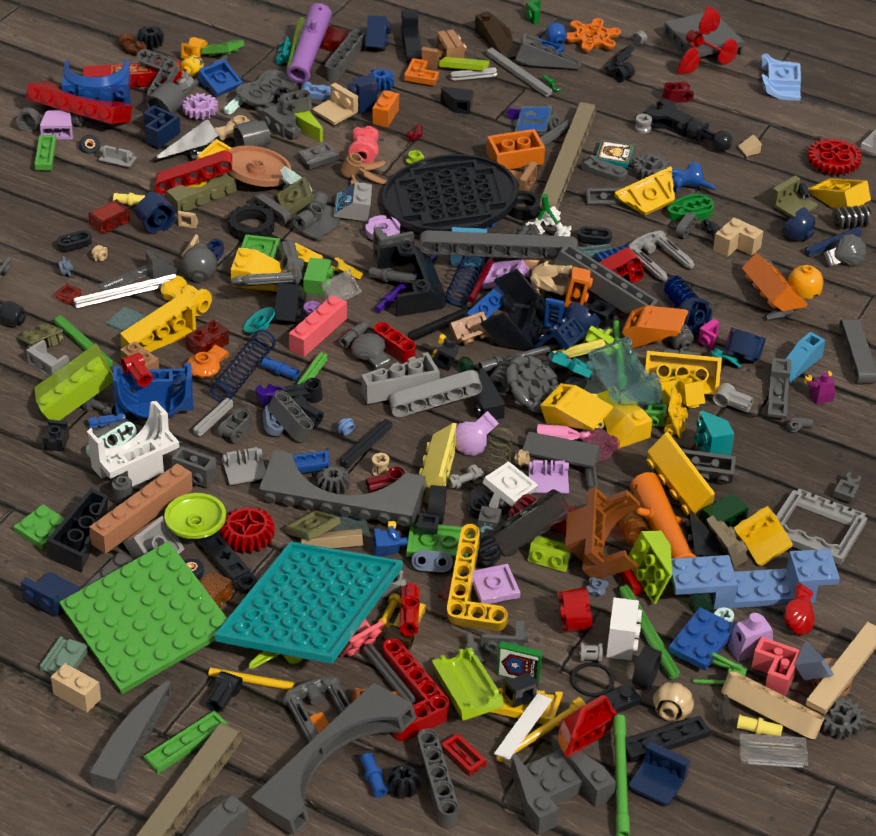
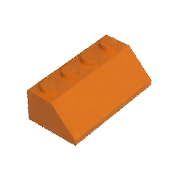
[742,252,808,311]

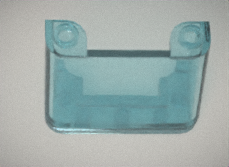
[587,336,663,405]

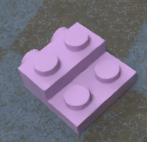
[482,259,529,289]

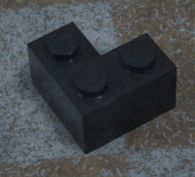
[274,283,307,323]

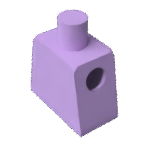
[40,108,73,139]
[728,613,773,662]

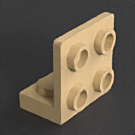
[313,83,358,125]

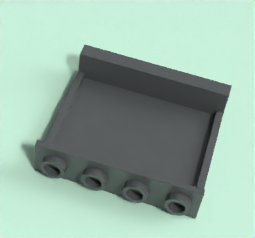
[663,13,744,57]

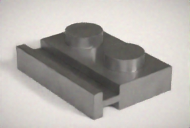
[298,142,339,169]

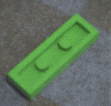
[35,135,57,171]

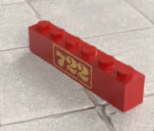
[83,61,181,88]

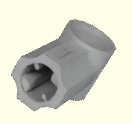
[713,383,754,413]

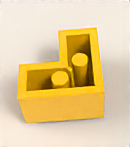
[656,373,705,408]

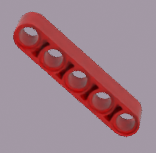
[154,150,233,194]

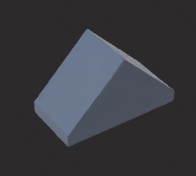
[795,641,834,680]

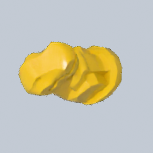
[161,276,212,316]

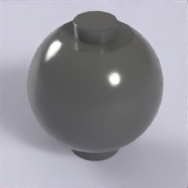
[181,243,217,282]

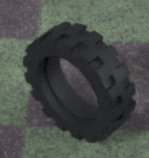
[228,204,275,242]

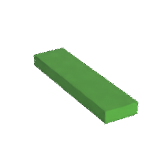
[143,711,228,774]

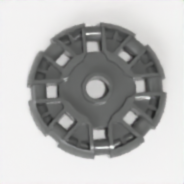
[506,355,560,415]

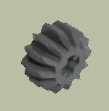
[317,465,350,494]

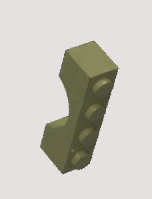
[166,173,236,214]

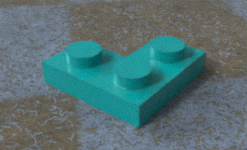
[547,350,592,378]

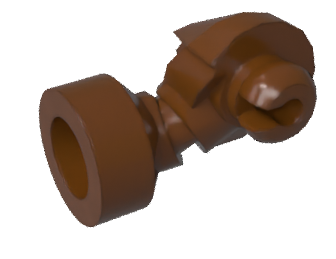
[118,33,146,55]

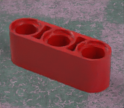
[374,322,416,363]

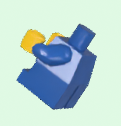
[372,521,407,557]

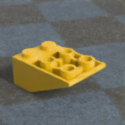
[540,383,613,430]

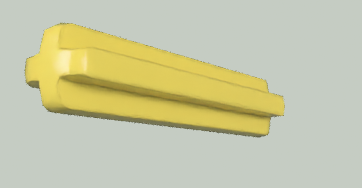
[552,339,606,358]

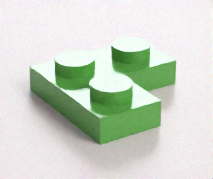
[201,40,244,56]

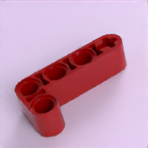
[587,248,644,295]

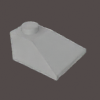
[123,516,185,559]

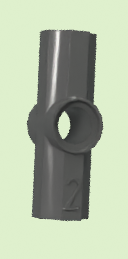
[279,240,304,287]

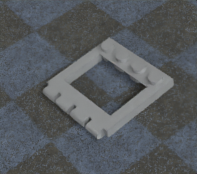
[776,489,867,565]

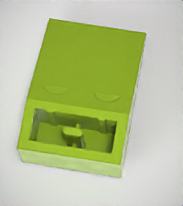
[628,531,672,604]

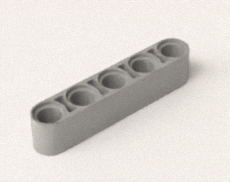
[389,370,482,417]

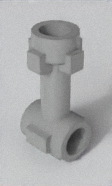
[447,465,485,489]

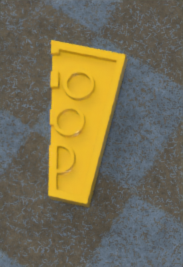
[491,688,563,725]

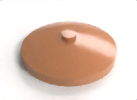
[224,146,291,187]

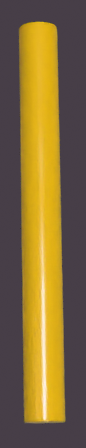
[208,667,295,690]

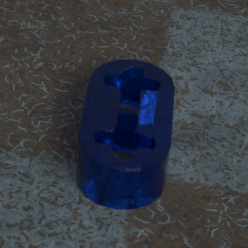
[207,239,224,262]

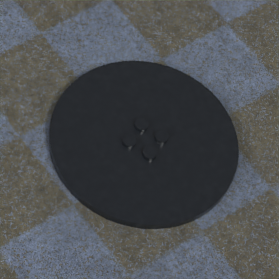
[382,154,518,233]

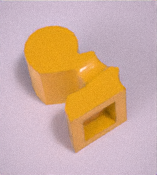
[181,37,207,59]

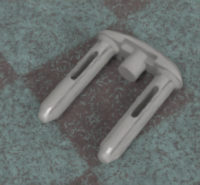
[628,231,694,281]

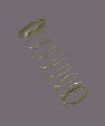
[484,427,513,493]

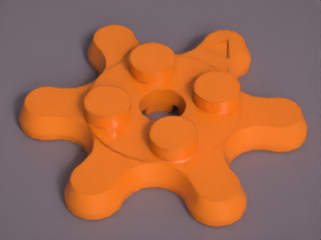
[566,18,621,52]

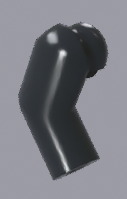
[798,183,811,199]
[701,219,720,239]

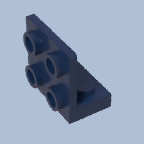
[533,315,587,351]

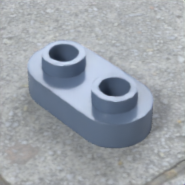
[263,404,284,436]
[412,550,453,572]

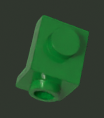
[525,0,541,25]

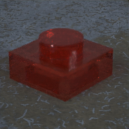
[55,283,82,304]

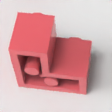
[751,637,801,696]

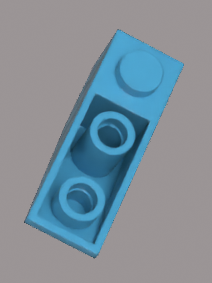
[786,332,826,383]

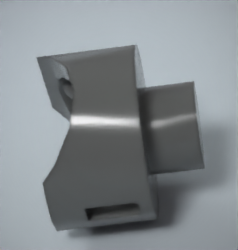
[16,107,41,131]

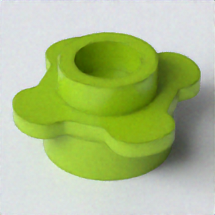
[406,150,424,164]

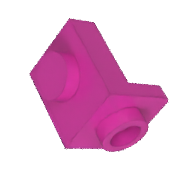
[698,319,719,350]

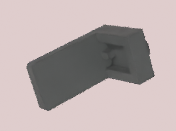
[480,620,528,652]

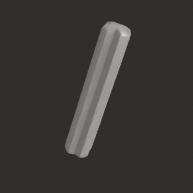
[450,68,497,81]
[193,398,233,437]

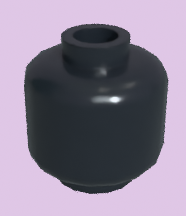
[0,301,26,328]

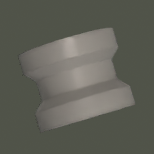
[635,114,652,134]

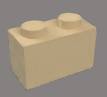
[51,663,101,713]

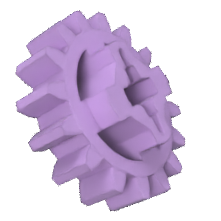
[182,93,218,120]

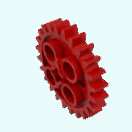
[807,138,862,175]

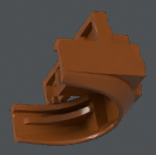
[565,487,640,579]

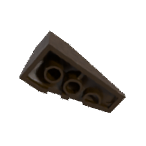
[475,11,517,60]

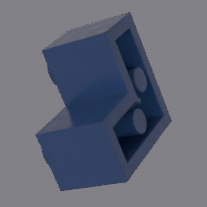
[366,15,391,51]
[347,74,377,114]
[143,105,180,148]

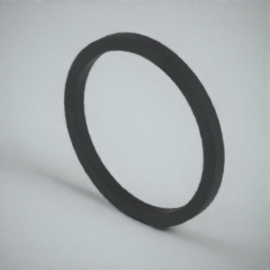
[571,662,615,697]

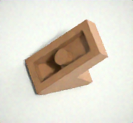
[422,47,443,69]

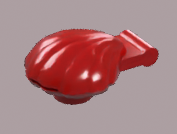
[784,583,815,636]

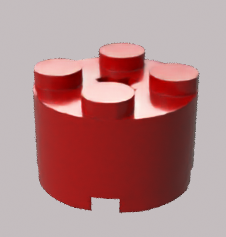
[557,588,593,633]

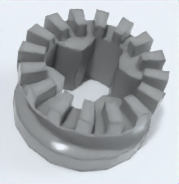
[632,30,647,46]

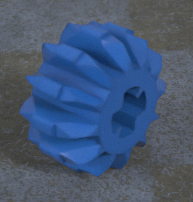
[368,68,395,92]

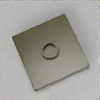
[276,176,314,215]
[284,510,341,541]

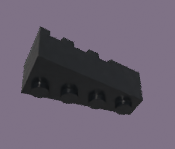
[46,488,108,573]

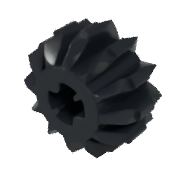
[137,25,164,49]
[472,532,501,568]

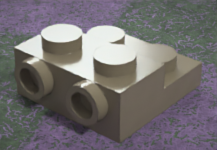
[706,515,748,568]

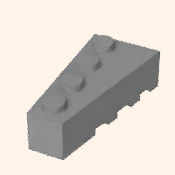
[361,352,440,404]

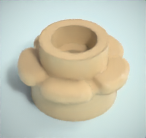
[91,245,108,262]
[515,449,530,468]

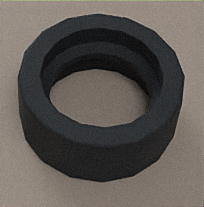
[508,190,540,220]
[427,485,447,524]
[632,646,662,689]

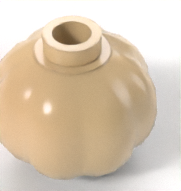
[653,682,694,722]

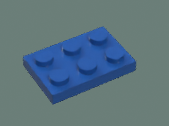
[668,607,735,671]

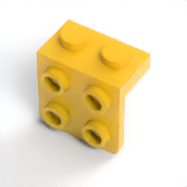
[734,506,793,566]

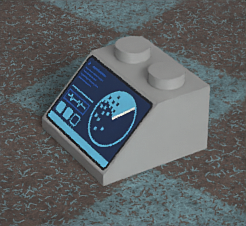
[334,182,372,222]

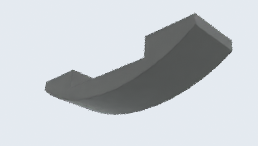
[767,358,791,419]

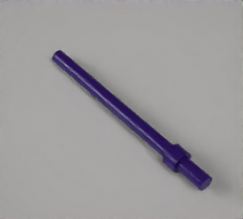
[374,254,438,313]

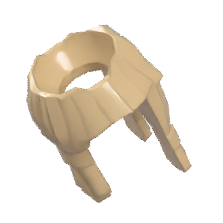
[530,260,572,297]

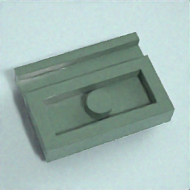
[40,636,89,675]

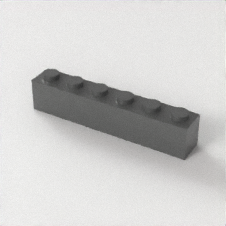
[554,243,658,315]

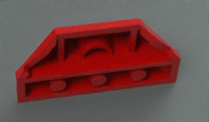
[557,695,617,758]

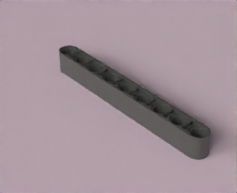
[420,230,578,260]

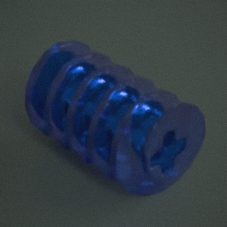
[664,275,700,308]

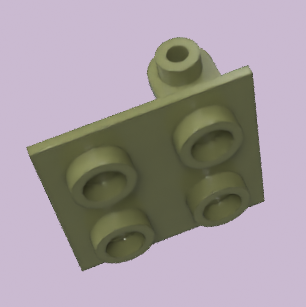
[16,323,64,349]

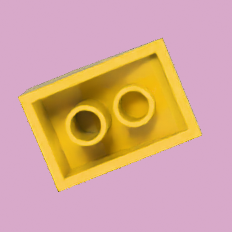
[808,178,871,209]
[231,248,282,292]

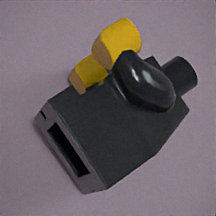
[432,334,459,371]

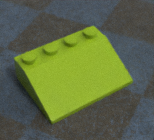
[34,344,113,421]

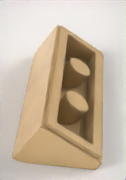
[301,529,363,548]

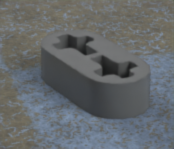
[676,212,697,238]

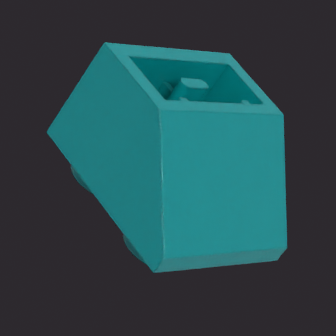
[694,411,734,456]

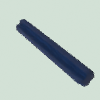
[805,227,862,257]

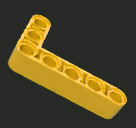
[447,524,508,631]

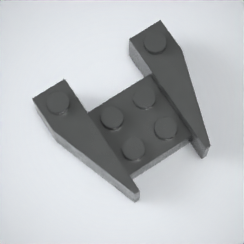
[511,735,616,835]

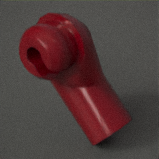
[406,124,423,141]

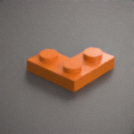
[404,58,439,86]

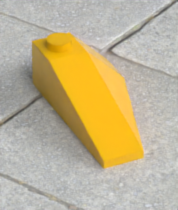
[597,389,652,449]

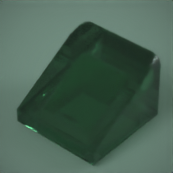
[689,593,714,614]

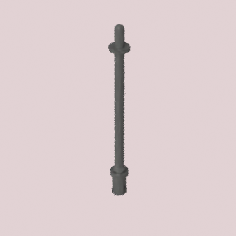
[478,327,613,372]

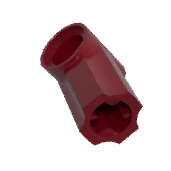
[366,466,405,493]

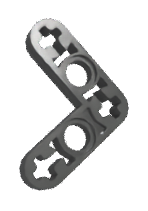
[137,49,179,97]

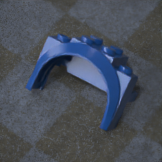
[62,60,131,104]
[113,363,194,419]

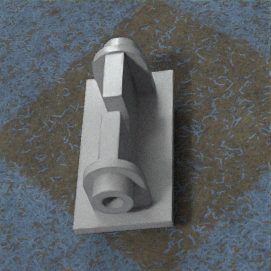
[99,145,137,168]

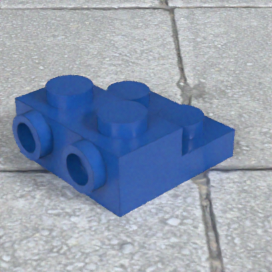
[197,59,243,97]

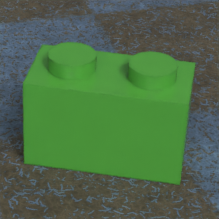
[303,258,334,296]

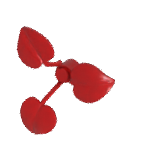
[676,6,738,74]

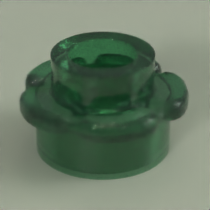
[457,356,474,373]

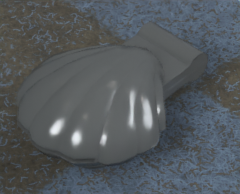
[823,234,867,267]
[351,333,391,370]

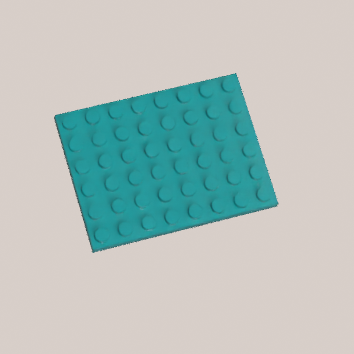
[215,541,403,664]

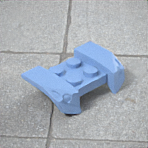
[761,54,801,101]

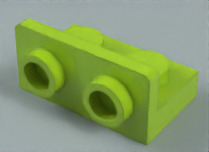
[528,536,574,572]

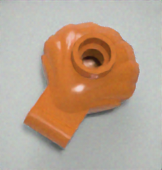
[186,345,229,379]

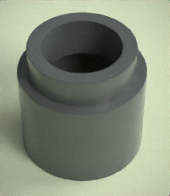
[146,82,185,114]
[233,119,271,148]

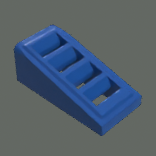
[543,298,564,329]

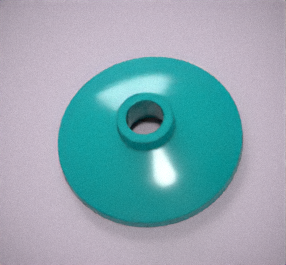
[243,307,275,334]

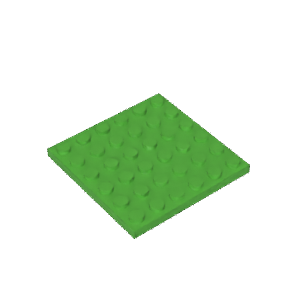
[59,541,227,694]

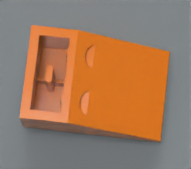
[622,305,688,349]

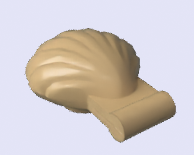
[215,115,251,140]

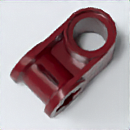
[661,81,694,103]

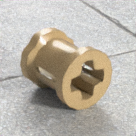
[372,453,390,477]

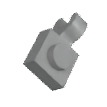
[176,71,194,91]

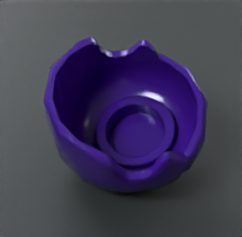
[255,384,285,407]

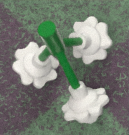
[525,194,572,236]

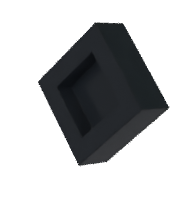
[417,513,440,535]

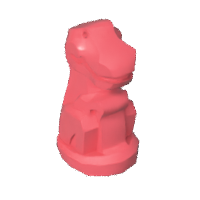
[348,126,379,163]

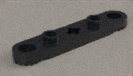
[195,532,257,594]

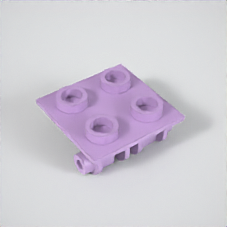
[528,460,569,494]

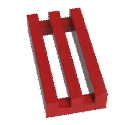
[441,733,487,777]

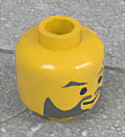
[180,55,204,78]

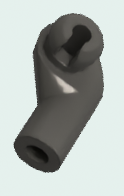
[787,417,813,432]

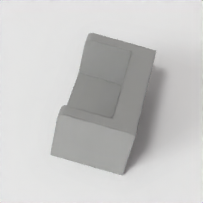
[26,340,69,377]

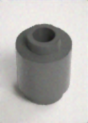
[112,476,133,505]

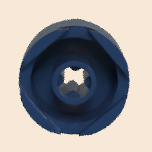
[134,192,176,234]
[724,327,766,362]

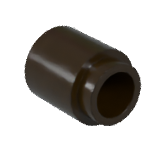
[382,625,415,650]

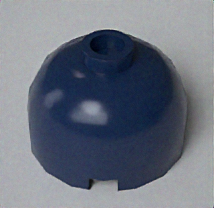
[782,207,815,242]
[678,297,713,334]
[564,302,601,332]

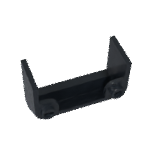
[377,242,447,317]
[480,268,545,350]

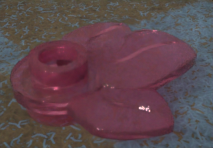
[583,428,620,462]

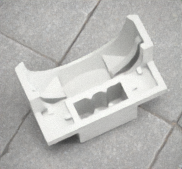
[87,401,180,487]

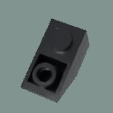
[440,86,473,114]

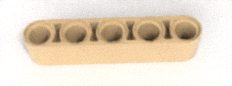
[721,671,824,739]

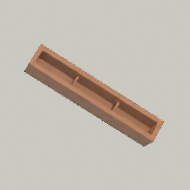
[89,463,193,554]

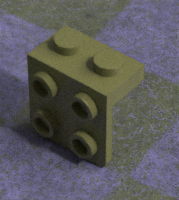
[770,176,817,219]

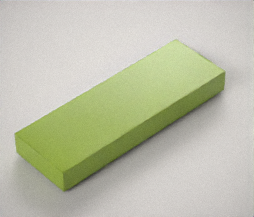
[439,57,489,71]

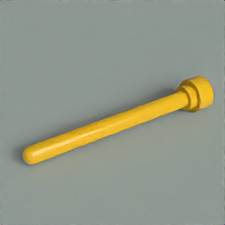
[496,697,586,762]

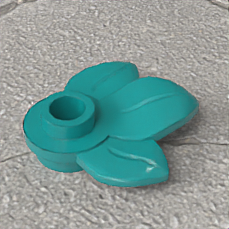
[709,348,741,368]

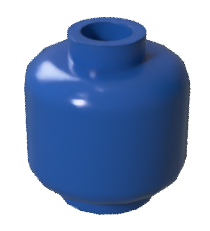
[545,23,567,45]

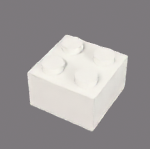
[606,598,642,660]

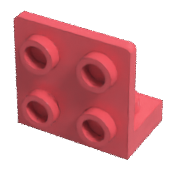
[339,619,385,658]

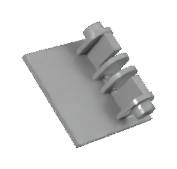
[221,447,266,485]

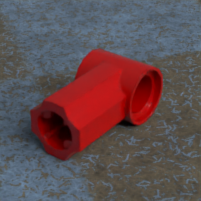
[121,352,153,387]

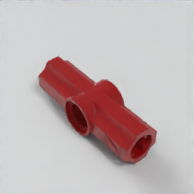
[400,582,420,637]

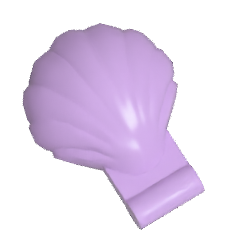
[456,411,499,456]

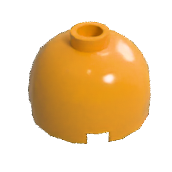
[788,265,823,299]

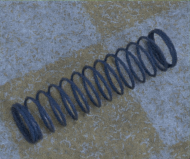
[446,256,486,305]
[210,329,276,402]

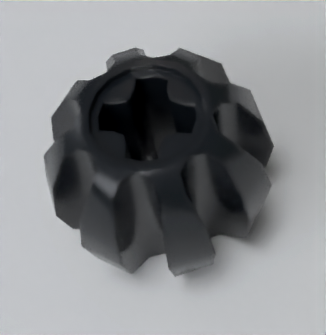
[387,764,421,799]

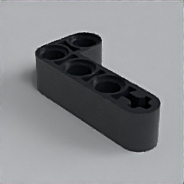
[401,9,422,63]

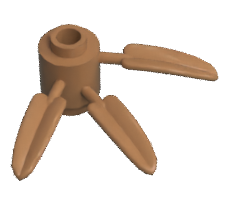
[341,153,387,184]

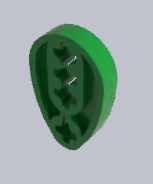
[667,194,714,221]

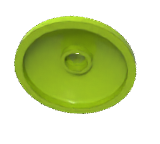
[164,493,226,539]

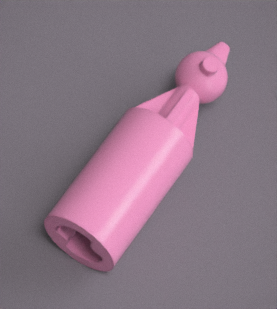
[537,424,595,443]

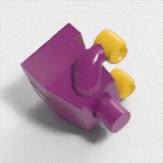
[804,371,835,404]

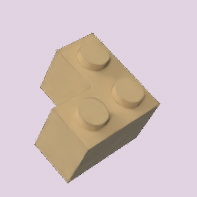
[713,218,763,257]

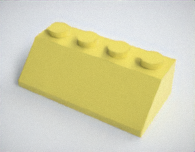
[419,423,457,503]

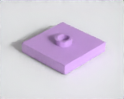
[472,564,520,604]

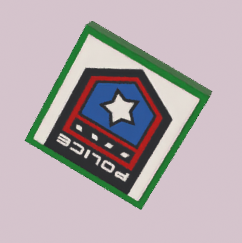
[497,641,543,685]

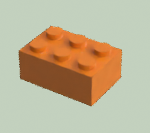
[486,129,545,169]

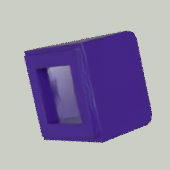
[507,107,524,120]

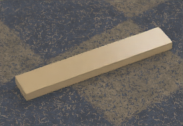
[805,622,876,715]

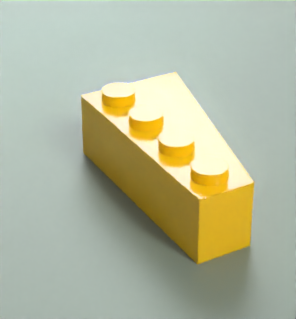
[120,293,196,352]

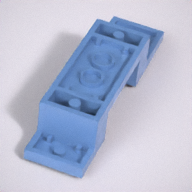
[671,549,840,609]

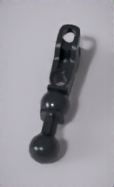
[641,98,733,151]

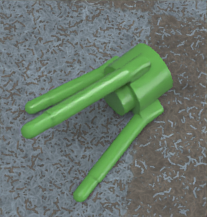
[692,652,747,685]

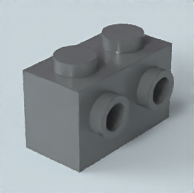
[171,446,217,488]

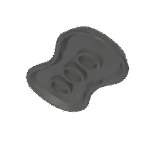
[236,70,297,107]

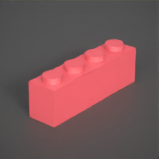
[289,295,347,357]

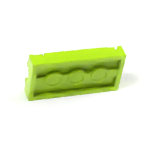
[432,647,504,721]

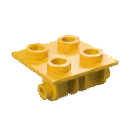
[664,386,688,439]

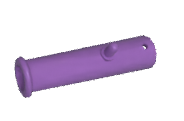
[286,3,332,83]

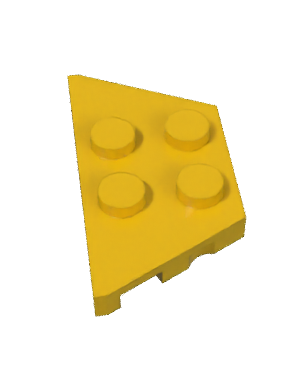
[614,166,675,216]

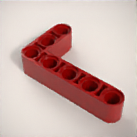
[383,638,449,742]

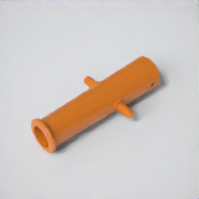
[630,472,697,559]

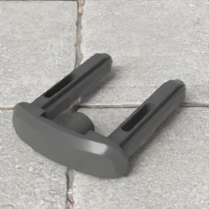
[231,269,300,287]
[283,676,350,743]

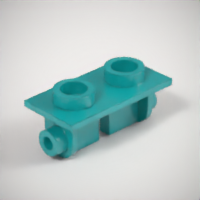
[276,36,293,64]

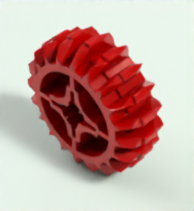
[220,506,275,554]

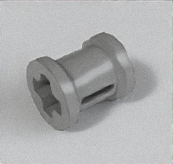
[580,643,603,663]

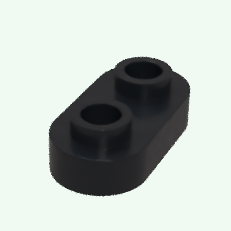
[577,226,612,245]
[57,230,92,252]

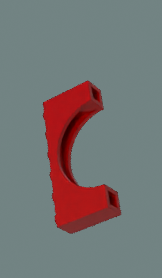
[25,81,133,124]

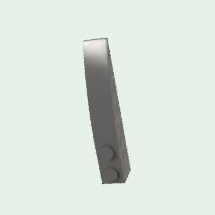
[89,681,172,794]

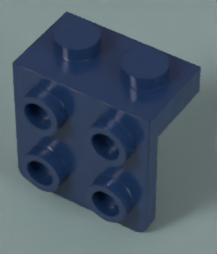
[20,572,81,617]
[629,741,690,806]

